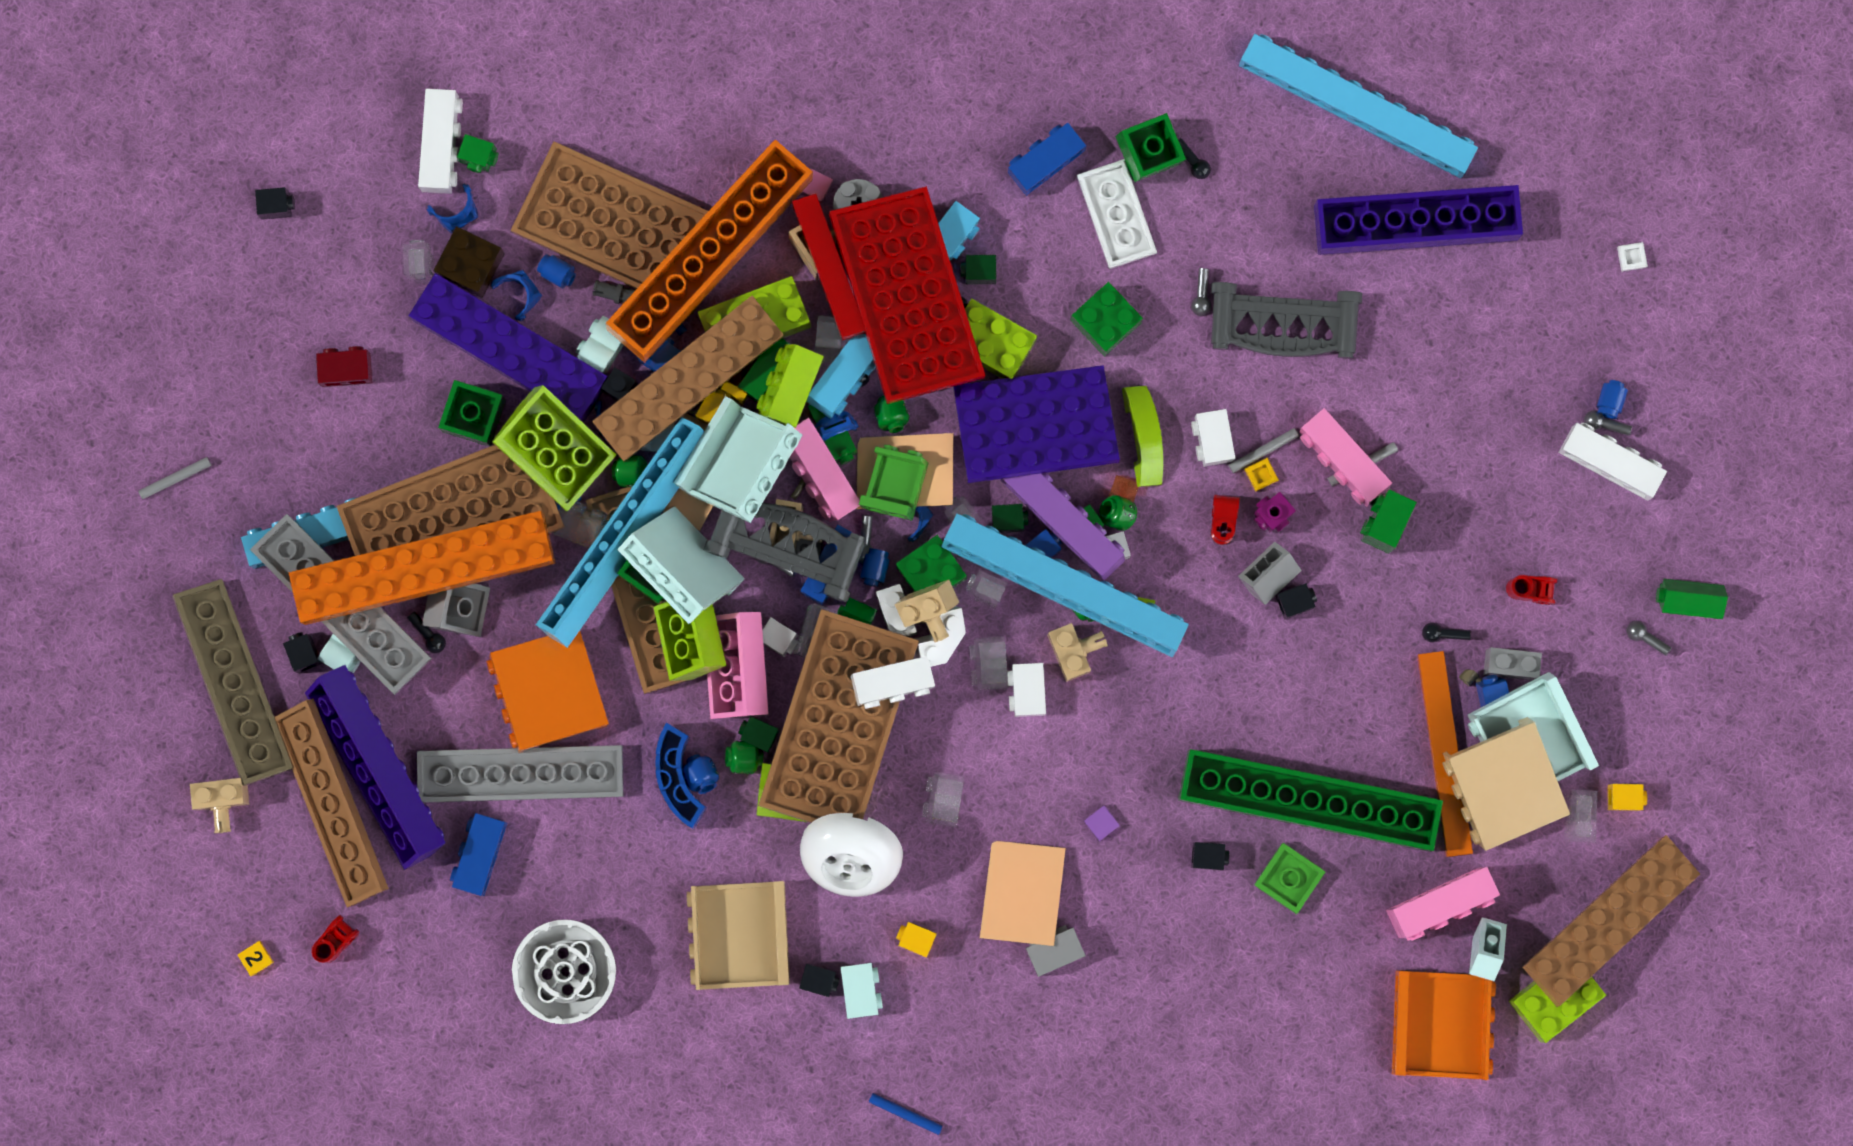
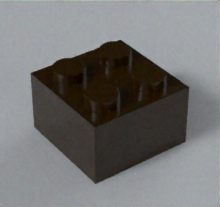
[433,226,505,298]

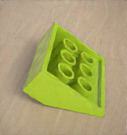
[492,385,616,511]

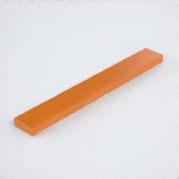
[1417,651,1473,857]

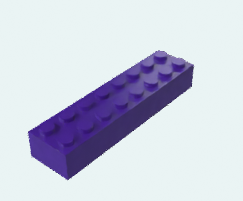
[1314,185,1523,255]
[408,273,608,423]
[305,665,445,870]

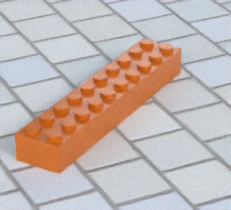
[606,140,813,363]
[288,511,556,625]

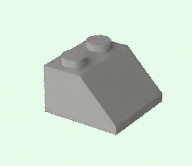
[422,584,490,637]

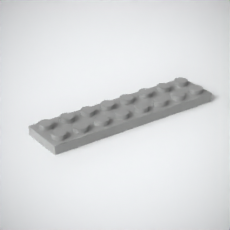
[250,514,432,695]
[417,745,624,803]

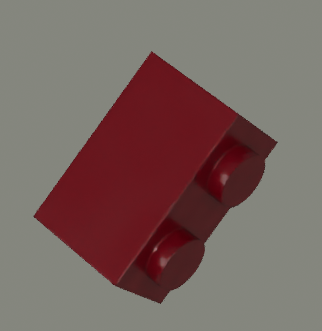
[316,346,372,387]

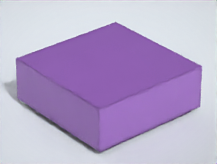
[1084,806,1120,841]

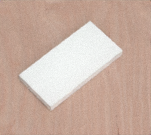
[1077,159,1157,269]

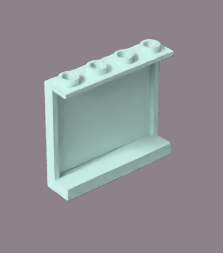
[674,396,803,523]
[617,506,745,624]
[1468,672,1599,781]

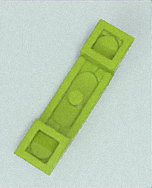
[1122,386,1163,487]

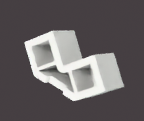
[913,606,966,667]

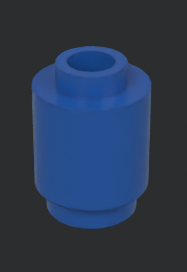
[537,254,576,289]
[1596,380,1628,419]
[860,548,890,587]

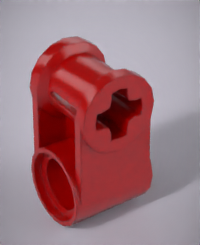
[1211,495,1240,545]
[1506,575,1558,605]
[311,915,360,963]

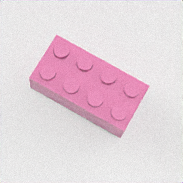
[707,612,769,719]
[1386,867,1500,941]

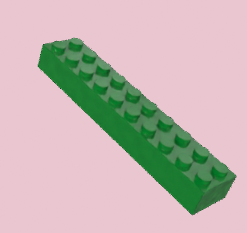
[1178,749,1443,852]

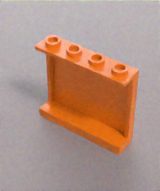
[486,631,609,753]
[1392,971,1496,1080]

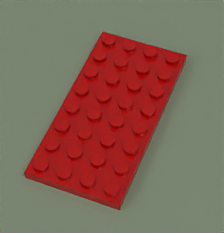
[829,186,986,404]

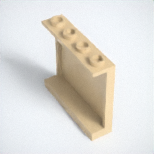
[1443,717,1570,851]
[687,881,790,990]

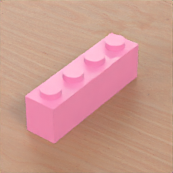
[1299,408,1392,507]
[790,418,860,523]

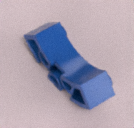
[655,723,707,829]

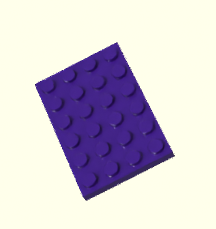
[953,365,1120,483]

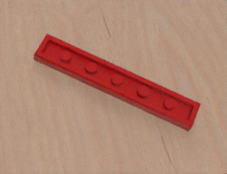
[792,194,866,341]

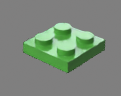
[1254,843,1325,914]

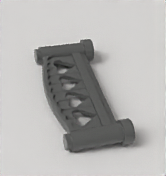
[1211,282,1363,359]
[703,503,865,602]

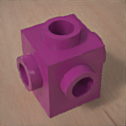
[1254,492,1296,533]

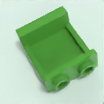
[859,445,929,521]

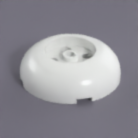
[800,813,903,897]
[512,920,616,1024]

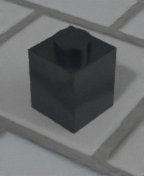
[255,187,295,220]
[601,367,638,401]
[1275,583,1317,620]
[283,632,322,674]
[1191,842,1229,871]
[799,964,840,997]

